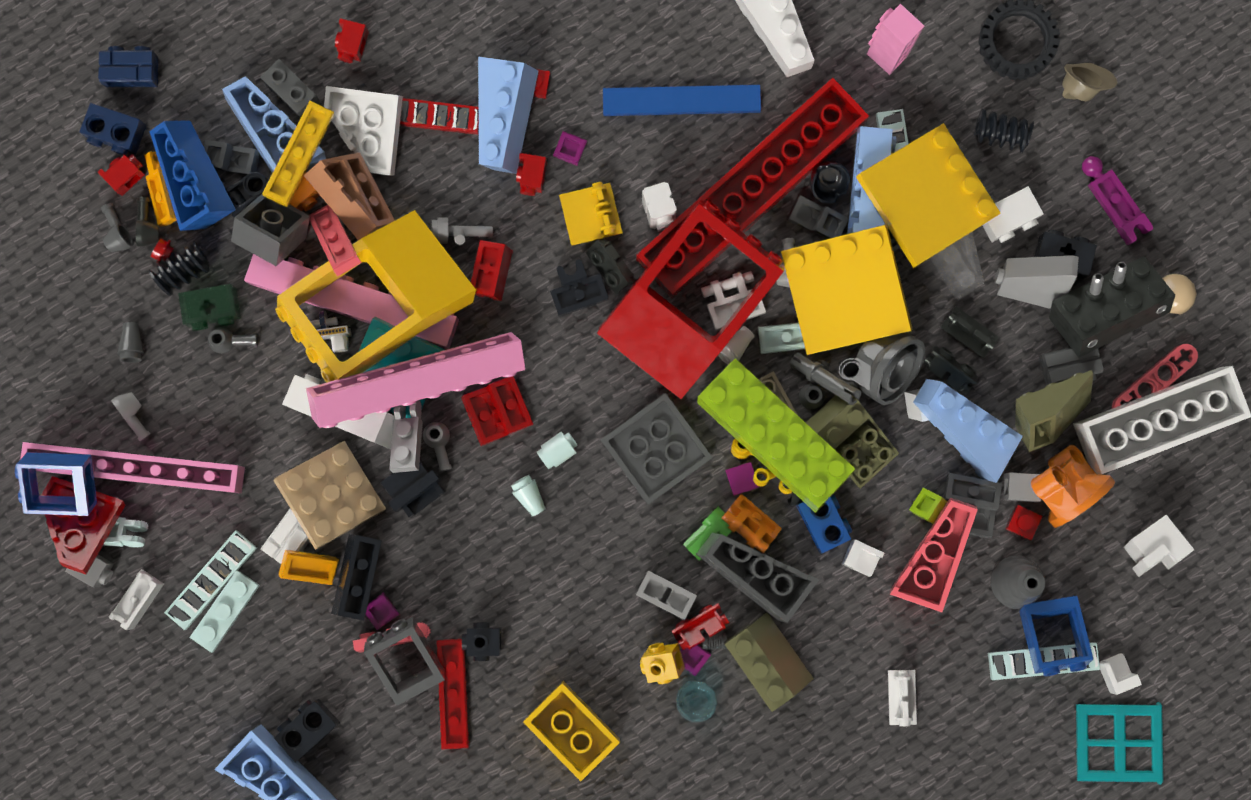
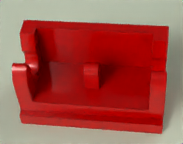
[471,240,513,301]

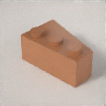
[304,152,395,240]

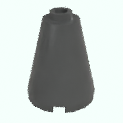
[990,555,1045,609]

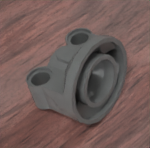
[839,332,925,405]

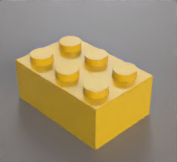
[523,681,620,781]

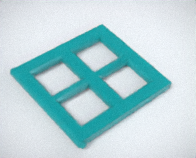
[1076,702,1163,784]

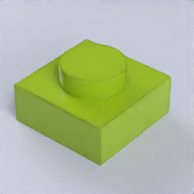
[909,488,947,524]

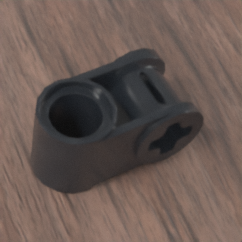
[225,172,269,218]

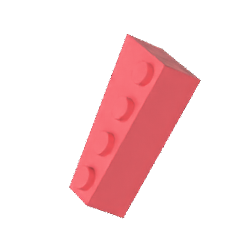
[890,498,978,612]

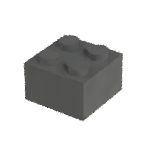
[231,194,310,266]

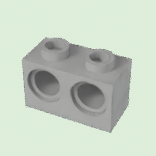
[636,571,697,620]

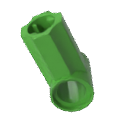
[683,506,732,560]

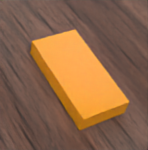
[278,550,339,585]

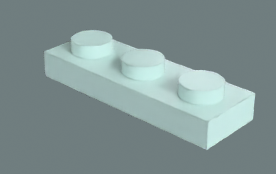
[189,570,260,653]

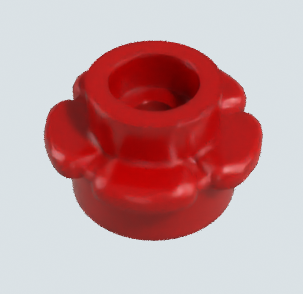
[150,238,174,263]

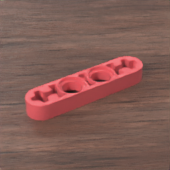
[1112,344,1198,408]

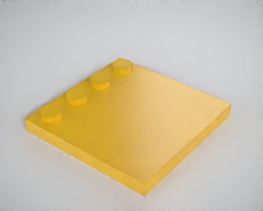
[856,123,1001,268]
[781,224,913,355]

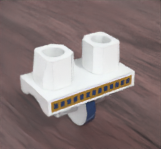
[310,311,352,353]

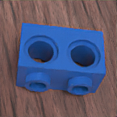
[796,494,852,554]

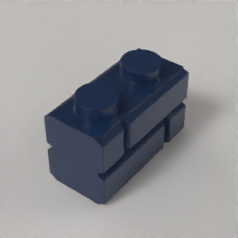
[98,46,158,87]

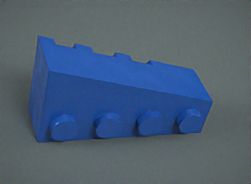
[150,121,236,231]

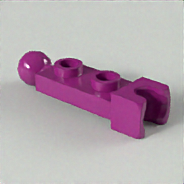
[1082,156,1153,245]

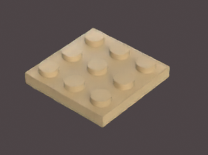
[274,441,386,550]

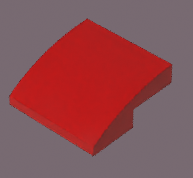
[461,376,533,446]

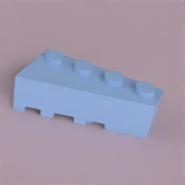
[478,57,538,174]

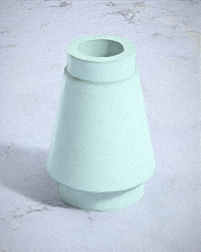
[511,475,546,517]

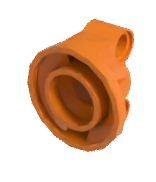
[1031,445,1115,528]

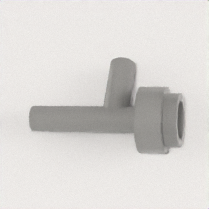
[431,217,493,245]

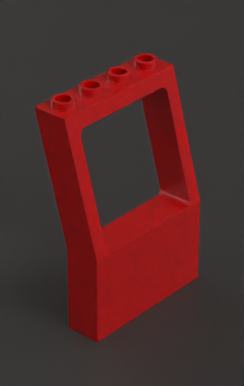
[597,199,784,399]

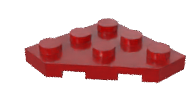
[41,476,125,575]

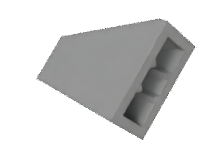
[994,256,1079,309]

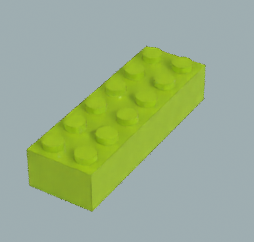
[697,358,855,513]

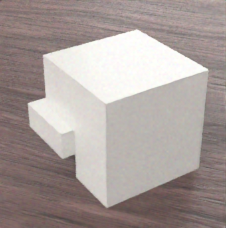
[1124,515,1194,577]

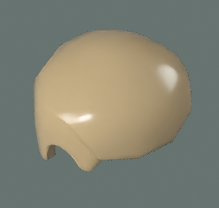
[1162,274,1197,314]

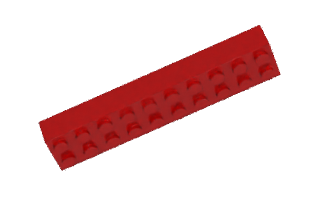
[636,78,869,299]

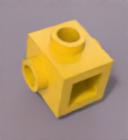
[640,643,685,684]

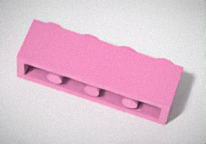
[867,4,924,75]

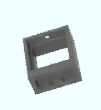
[364,617,445,706]

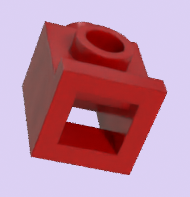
[335,18,369,63]
[516,153,547,196]
[98,154,145,196]

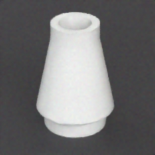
[718,326,754,365]

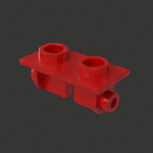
[672,603,729,650]

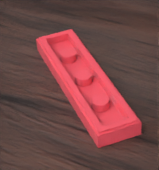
[309,205,361,276]

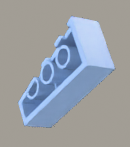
[222,76,326,173]
[847,126,896,234]
[913,379,1023,483]
[214,725,337,800]

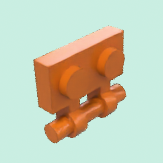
[721,493,782,554]

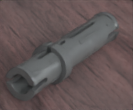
[790,353,861,405]

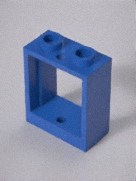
[15,452,97,516]
[1019,596,1094,676]

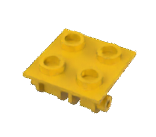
[559,182,623,246]

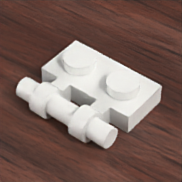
[701,271,766,331]

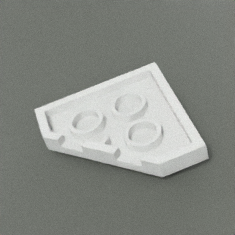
[324,86,403,175]

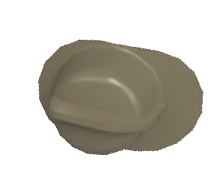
[1062,63,1117,102]

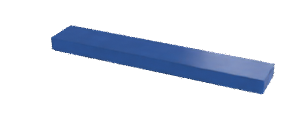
[603,85,761,116]

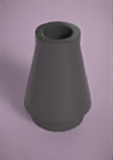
[117,322,144,363]

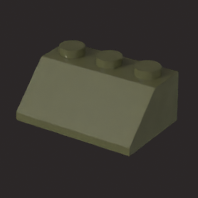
[724,612,814,712]

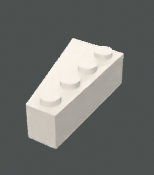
[735,0,814,77]
[282,374,395,449]

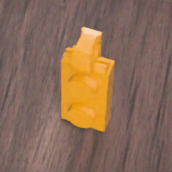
[144,151,176,227]

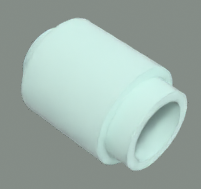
[537,431,578,469]

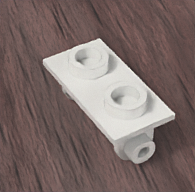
[888,670,917,726]

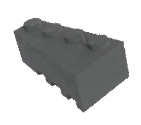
[696,533,819,623]

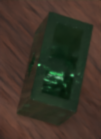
[178,284,241,331]

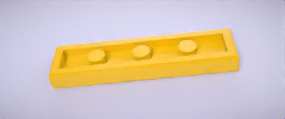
[262,101,335,207]

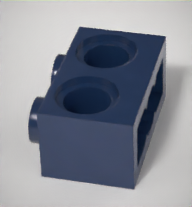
[79,103,147,156]

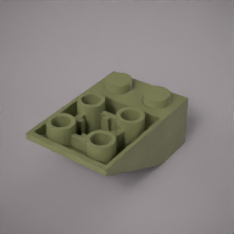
[1015,370,1093,452]
[806,394,899,489]

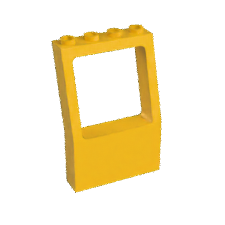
[275,210,476,383]

